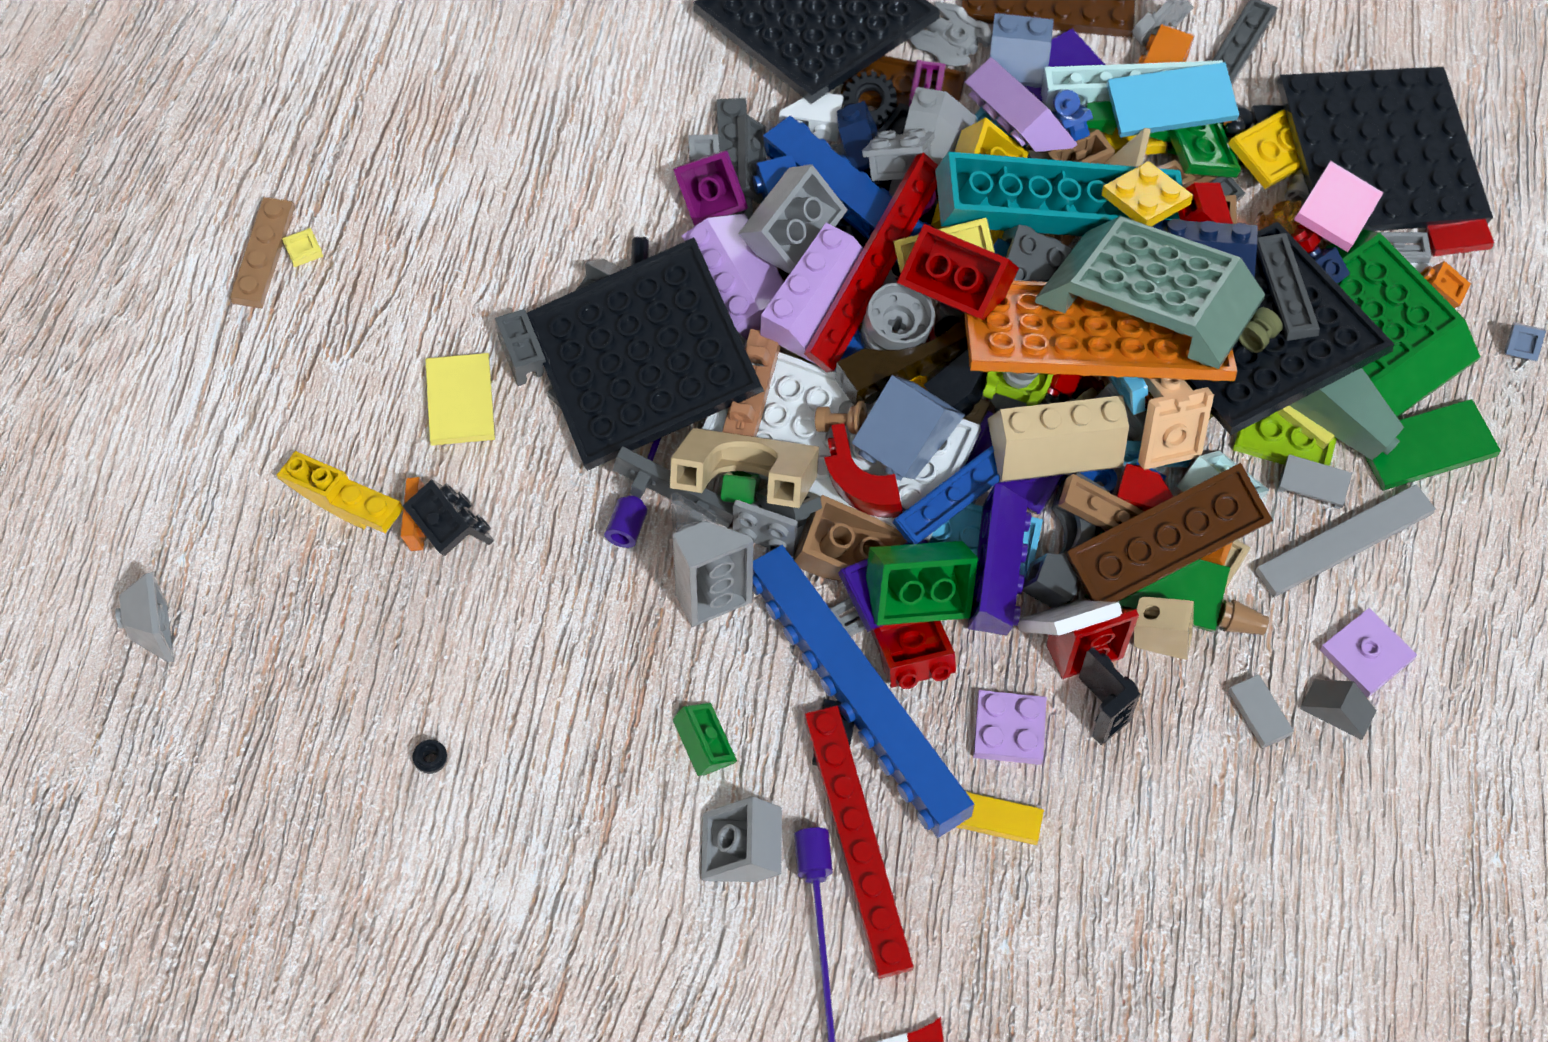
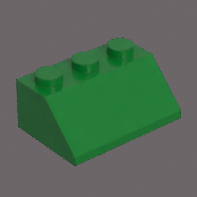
[866,541,978,626]

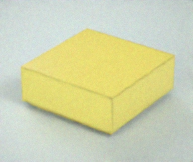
[282,228,323,268]

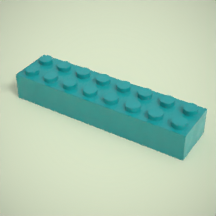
[935,152,1183,236]

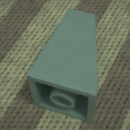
[1289,368,1404,460]

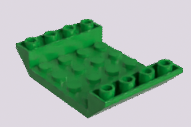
[1326,229,1481,417]

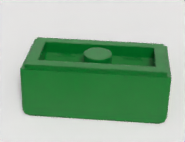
[673,703,737,776]

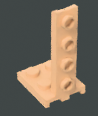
[1138,377,1214,470]

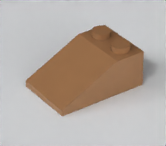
[793,495,907,582]

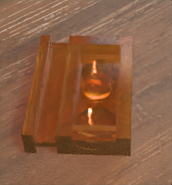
[1253,200,1302,235]

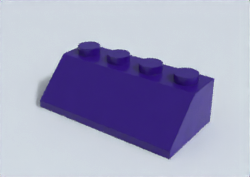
[968,484,1032,636]

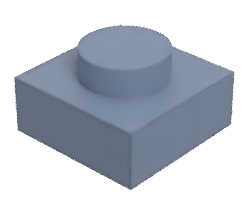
[1504,322,1546,361]

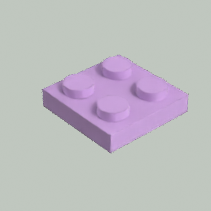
[973,690,1047,765]

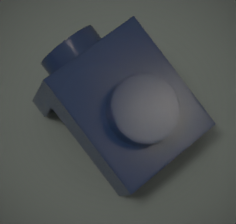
[1308,246,1350,283]

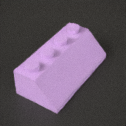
[965,57,1077,152]
[682,214,785,340]
[760,223,863,364]

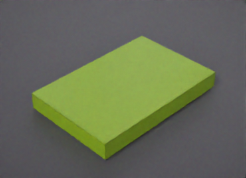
[1233,412,1337,466]

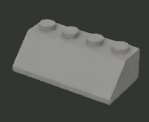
[673,521,753,627]

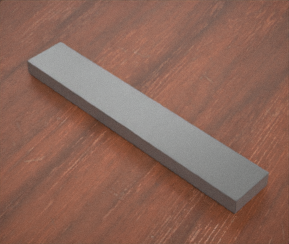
[1255,484,1436,598]

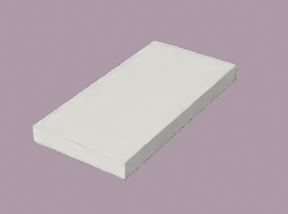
[1018,600,1122,635]

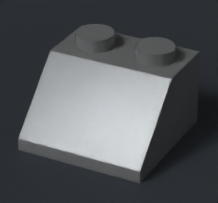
[701,796,782,882]

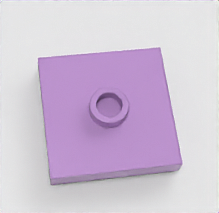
[1320,608,1417,698]

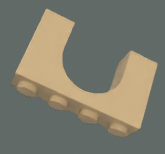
[670,428,819,508]

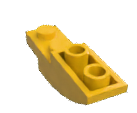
[276,451,403,534]

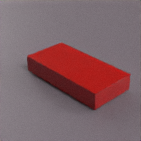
[1425,219,1494,257]

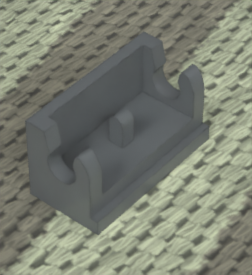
[495,308,546,386]

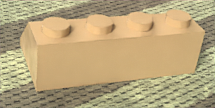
[988,395,1129,482]

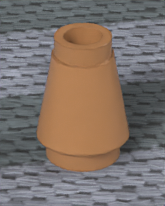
[1217,599,1269,635]

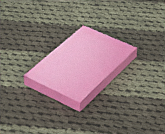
[1294,161,1383,252]

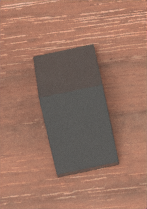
[1300,679,1377,740]

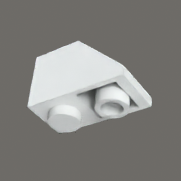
[779,93,844,142]

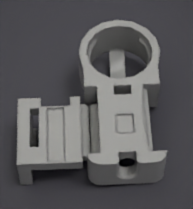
[1132,0,1194,46]

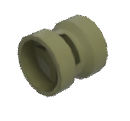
[1238,307,1283,353]

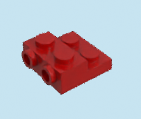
[871,621,956,689]

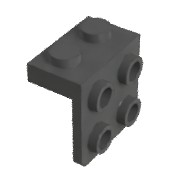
[1001,225,1072,282]

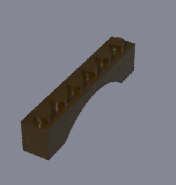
[835,314,968,405]

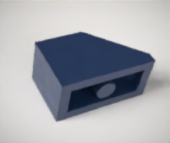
[837,101,878,172]

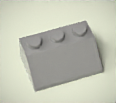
[738,165,848,274]

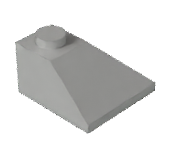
[115,572,174,663]

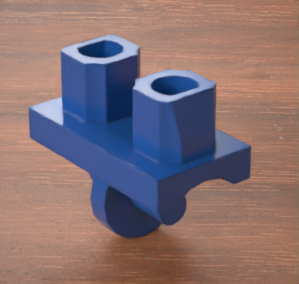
[1051,89,1093,141]

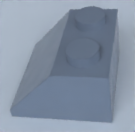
[989,13,1054,88]

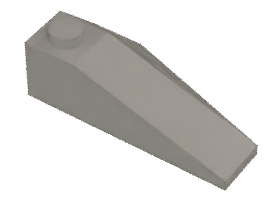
[889,87,977,197]

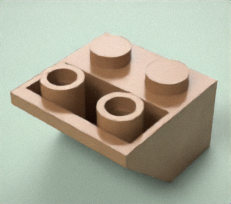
[1028,128,1115,164]

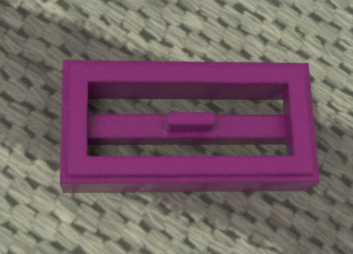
[909,60,946,107]

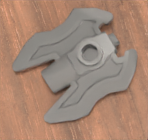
[910,2,992,66]

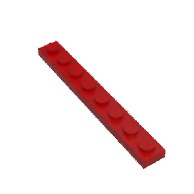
[804,152,938,373]
[804,706,914,979]

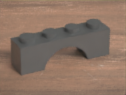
[1022,472,1109,608]

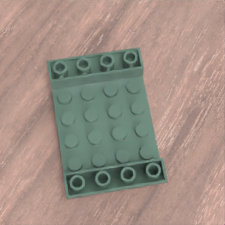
[1035,216,1265,369]

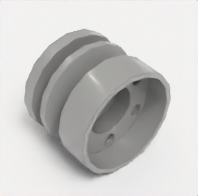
[860,282,935,350]

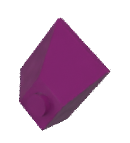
[673,150,748,227]

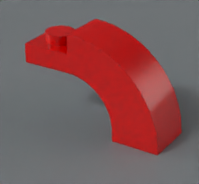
[824,423,903,518]

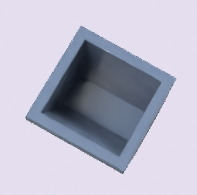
[852,375,965,481]

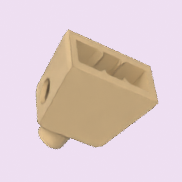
[1121,597,1194,660]

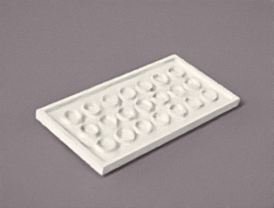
[702,341,981,542]

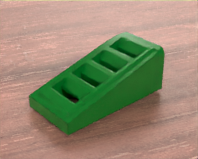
[721,471,761,504]

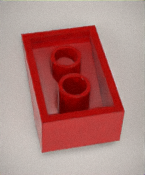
[1046,609,1139,680]

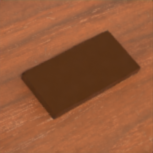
[840,55,967,108]

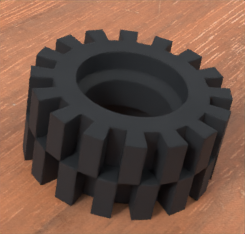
[843,71,897,128]

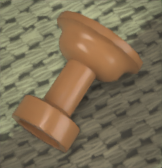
[815,401,867,435]

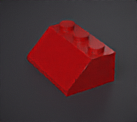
[897,224,1019,320]

